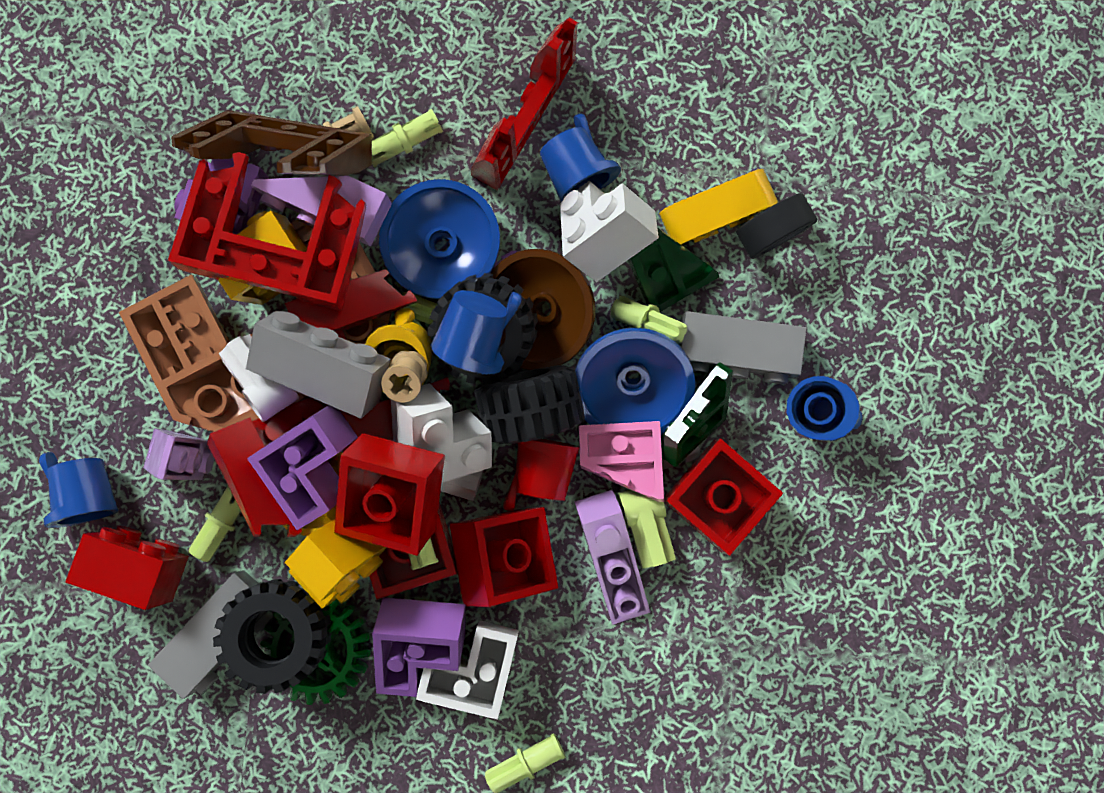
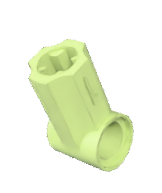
[618,490,676,569]

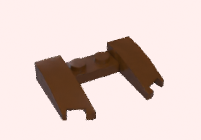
[171,110,372,176]

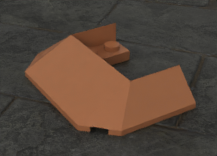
[119,220,392,432]

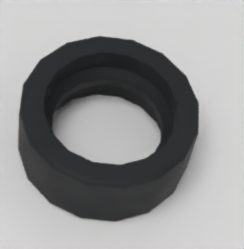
[736,193,817,259]

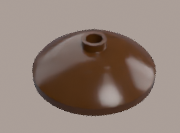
[490,249,596,370]

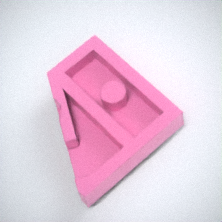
[579,421,665,502]

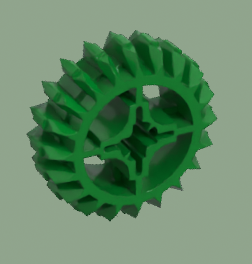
[260,599,372,705]

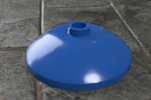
[379,179,500,300]
[575,328,695,435]

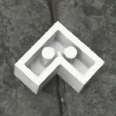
[560,181,659,282]
[391,383,492,483]
[416,621,519,720]

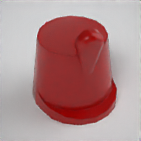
[503,439,580,511]

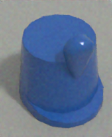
[540,113,621,202]
[431,290,522,374]
[786,376,863,441]
[39,452,118,528]

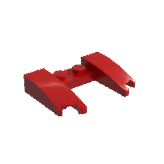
[471,17,578,191]
[168,152,367,311]
[285,269,450,452]
[207,397,327,537]

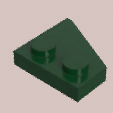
[628,227,719,312]
[663,362,733,468]

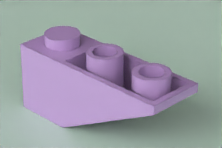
[251,176,392,247]
[143,428,215,480]
[574,489,650,625]

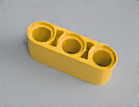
[659,169,779,245]

